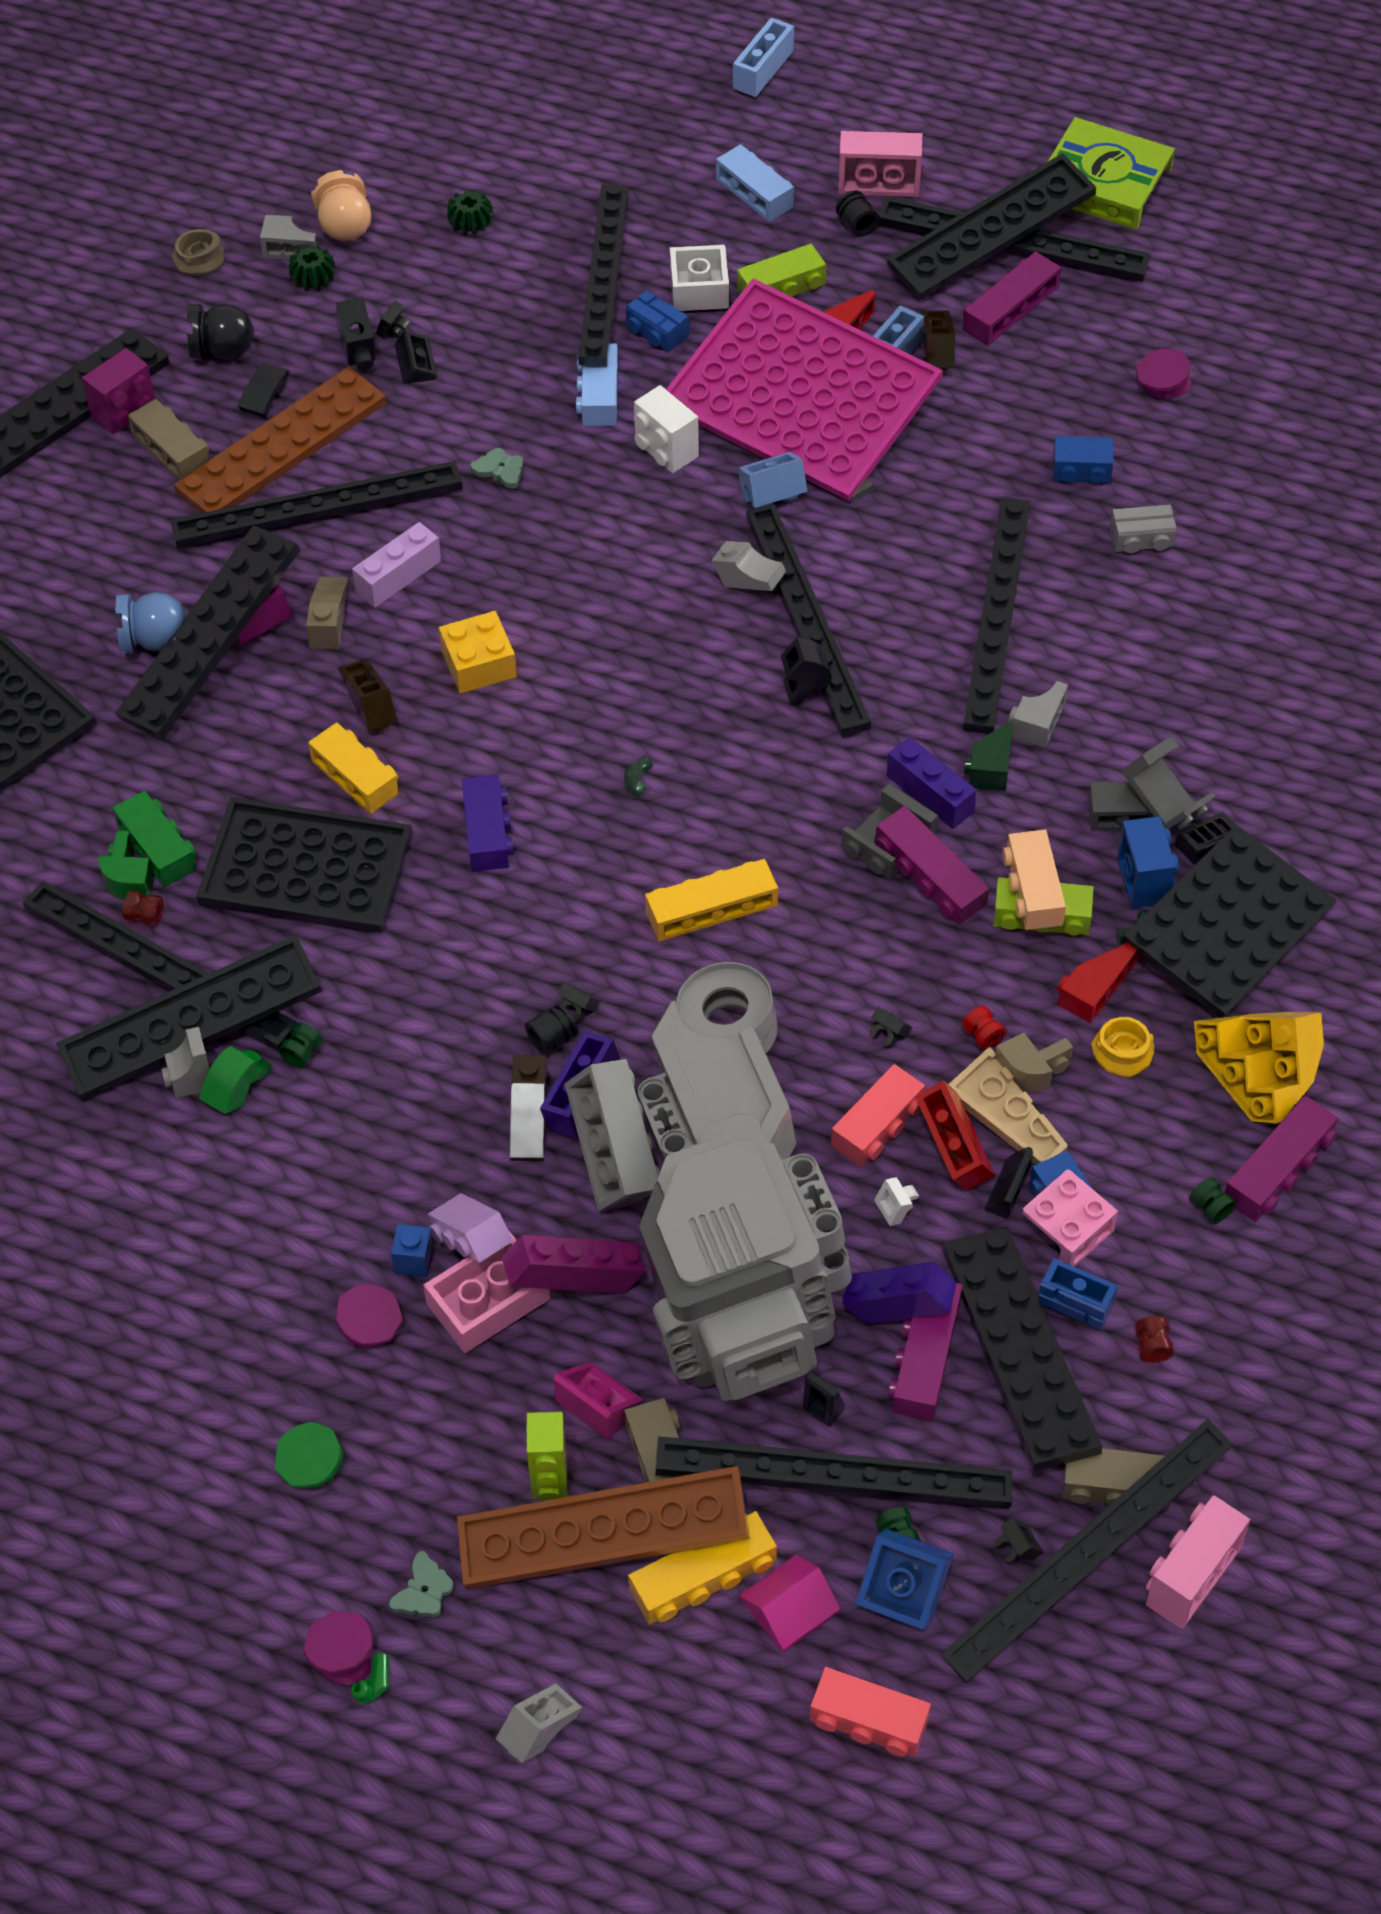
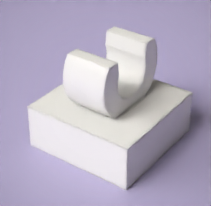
[874,1177,919,1226]

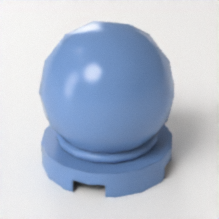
[115,592,187,654]

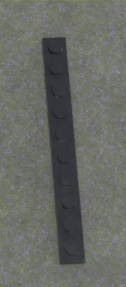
[578,184,629,366]
[878,196,1151,282]
[170,461,462,548]
[963,497,1031,734]
[746,503,871,737]
[23,881,298,1051]
[941,1419,1233,1684]
[655,1436,1012,1509]

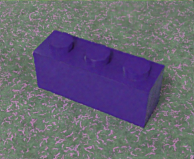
[886,736,977,829]
[461,775,514,872]
[540,1031,620,1139]
[842,1261,956,1325]

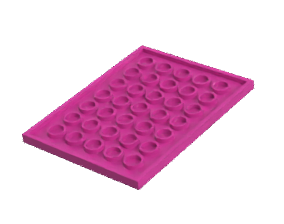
[666,278,943,502]

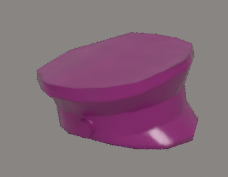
[1136,349,1192,399]
[336,1284,403,1348]
[303,1611,373,1686]

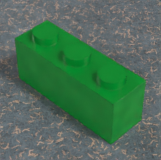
[112,790,197,888]

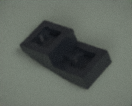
[237,362,290,418]

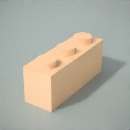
[1002,829,1066,930]

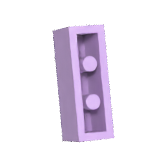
[352,522,441,608]
[427,1193,514,1263]

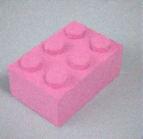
[838,131,922,197]
[423,1231,550,1354]
[1145,1495,1251,1630]

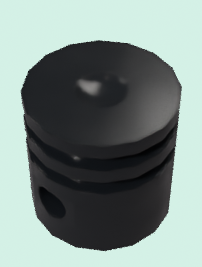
[835,190,879,237]
[525,1003,579,1056]

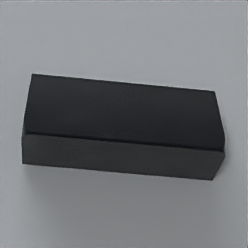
[395,330,437,384]
[985,1147,1033,1219]

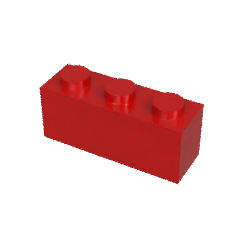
[915,1080,996,1191]

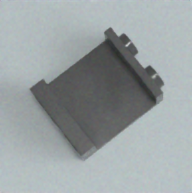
[1121,736,1216,830]
[841,784,938,881]

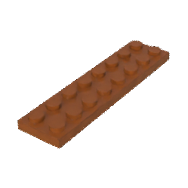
[174,366,387,513]
[457,1466,750,1590]

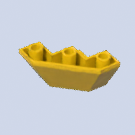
[1194,1012,1324,1123]

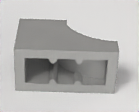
[260,215,317,260]
[712,541,786,591]
[1008,681,1068,748]
[161,1027,209,1098]
[496,1684,582,1763]

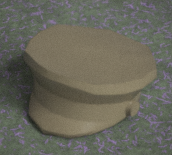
[171,229,225,276]

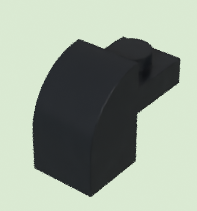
[780,637,832,705]

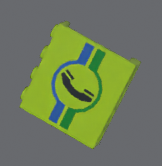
[1048,117,1175,230]

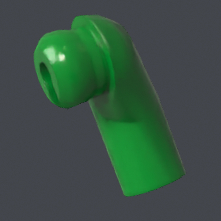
[351,1653,389,1704]

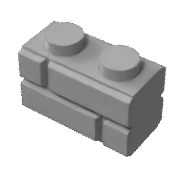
[1110,504,1177,553]

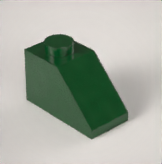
[964,723,1013,791]

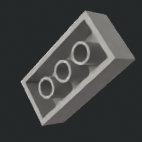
[565,1059,660,1212]

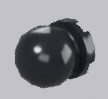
[187,304,254,361]

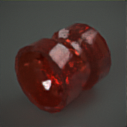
[122,889,164,927]
[1134,1316,1174,1363]

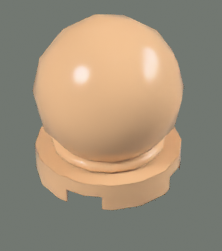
[311,170,371,242]

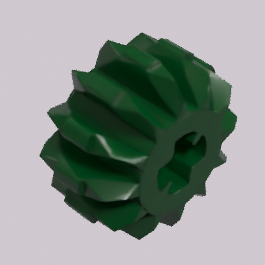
[447,190,493,235]
[288,245,335,291]

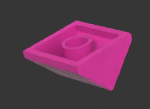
[553,1361,643,1441]
[739,1555,841,1653]

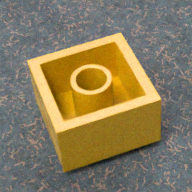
[438,611,517,694]

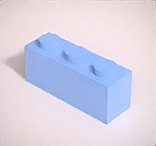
[733,18,794,97]
[716,144,794,222]
[576,344,618,426]

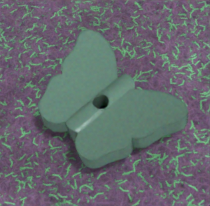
[470,448,524,489]
[389,1551,454,1617]

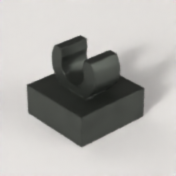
[375,300,411,340]
[558,983,600,1023]
[870,1007,913,1048]
[994,1518,1044,1564]

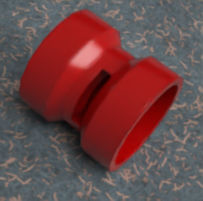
[961,1005,1007,1051]

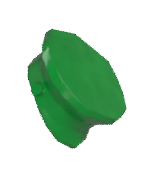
[275,1422,344,1489]

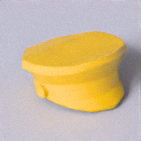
[1091,1017,1155,1078]

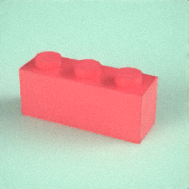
[831,1064,925,1168]
[810,1667,931,1757]

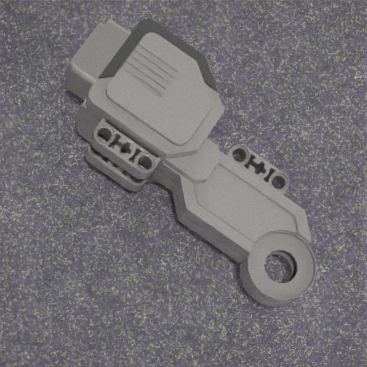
[638,962,852,1401]

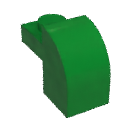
[98,831,153,902]
[199,1046,272,1114]

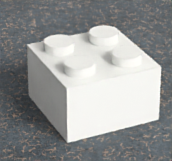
[670,245,729,311]
[634,385,699,473]

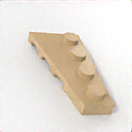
[948,1047,1068,1165]

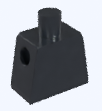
[336,297,376,371]

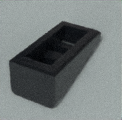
[1175,812,1236,865]
[803,1372,845,1427]

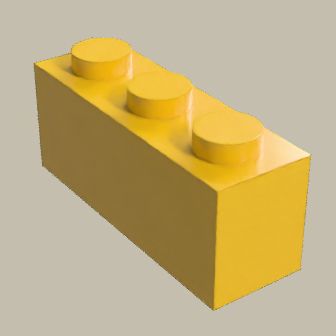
[308,722,399,814]

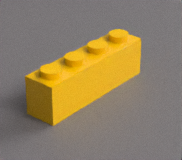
[645,859,778,942]
[628,1511,777,1625]

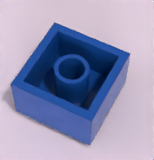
[1117,816,1179,909]
[856,1529,954,1630]

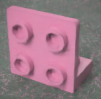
[1023,1170,1118,1267]

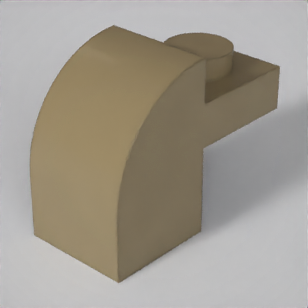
[995,1032,1073,1092]

